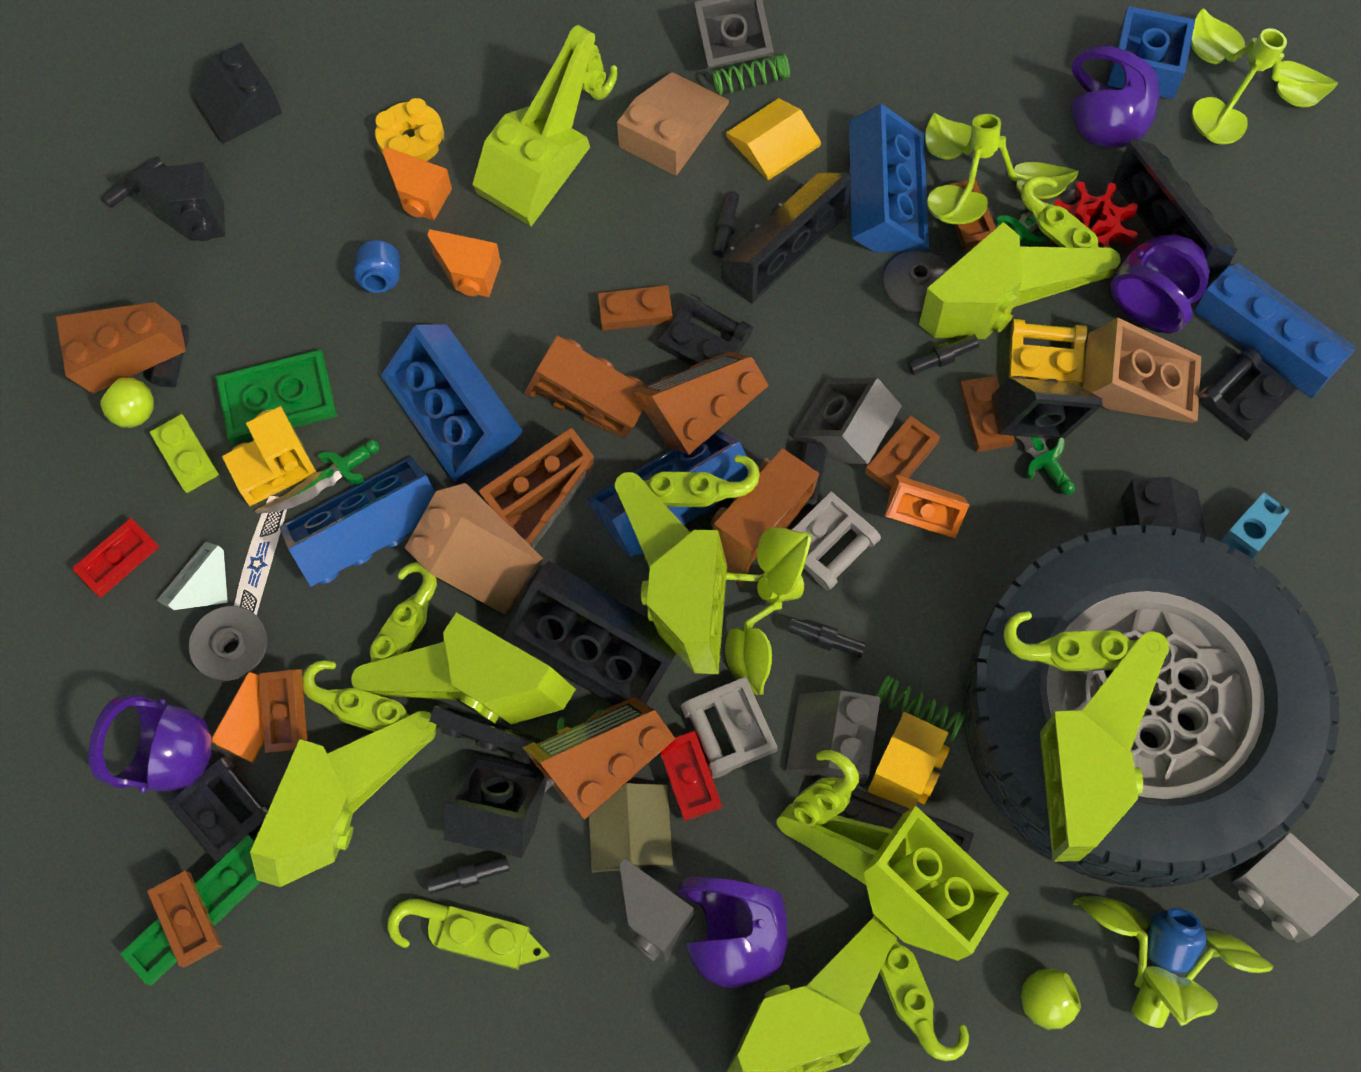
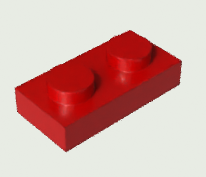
[72,518,159,598]
[660,731,722,822]

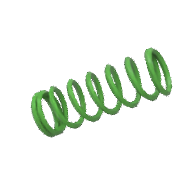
[713,53,790,96]
[876,675,965,742]

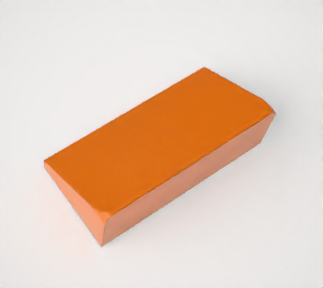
[885,475,969,539]
[211,672,264,763]

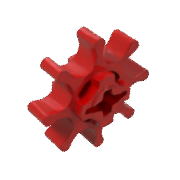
[1050,181,1138,248]

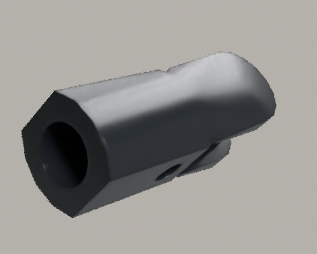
[151,325,189,388]
[800,442,827,511]

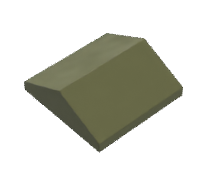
[589,783,673,872]

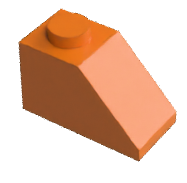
[383,147,452,221]
[427,229,501,297]

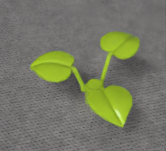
[1191,8,1338,144]
[925,113,1078,224]
[690,527,812,695]
[1073,896,1274,1028]

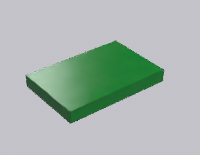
[216,349,338,444]

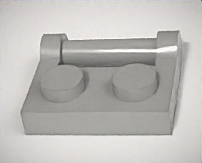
[792,491,881,591]
[681,677,778,779]

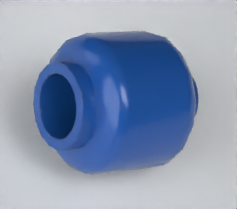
[354,240,401,293]
[1147,908,1207,974]

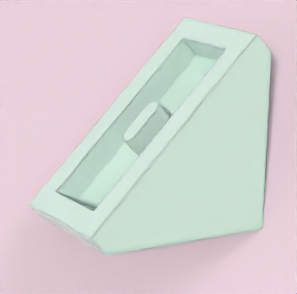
[157,542,228,610]

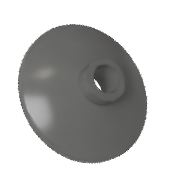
[883,250,950,313]
[189,606,267,681]

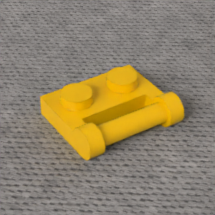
[1009,319,1087,387]

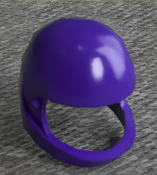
[1070,46,1160,149]
[1111,234,1210,334]
[89,695,212,793]
[678,877,788,989]

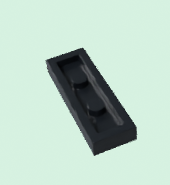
[429,704,545,765]

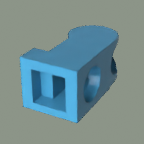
[1220,492,1290,559]

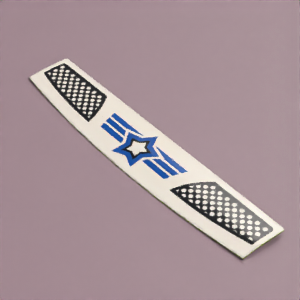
[234,496,287,615]

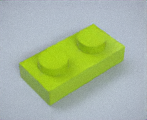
[150,414,219,493]

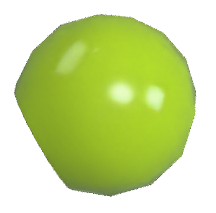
[100,377,154,428]
[1020,968,1081,1030]

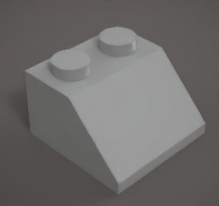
[1231,832,1360,943]

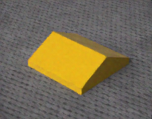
[726,98,821,181]

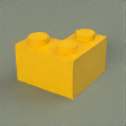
[222,406,316,506]
[867,712,950,809]

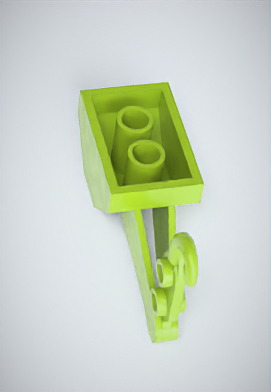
[472,25,618,227]
[919,176,1121,339]
[615,455,760,674]
[351,562,576,725]
[1003,611,1169,862]
[250,660,437,887]
[777,750,1009,961]
[726,915,969,1072]

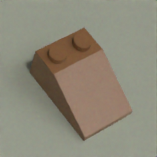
[617,72,729,176]
[1083,318,1202,423]
[405,483,543,615]

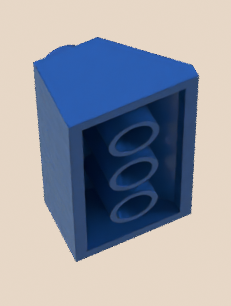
[849,103,929,252]
[1194,263,1357,398]
[381,325,523,483]
[587,430,748,557]
[279,456,435,587]

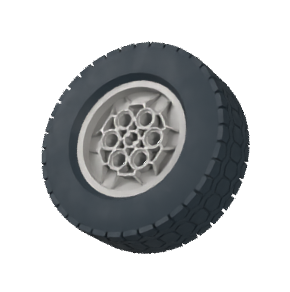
[964,525,1340,888]

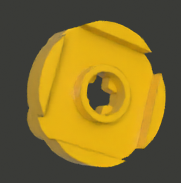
[375,98,444,161]

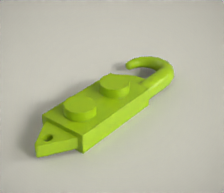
[387,899,549,970]

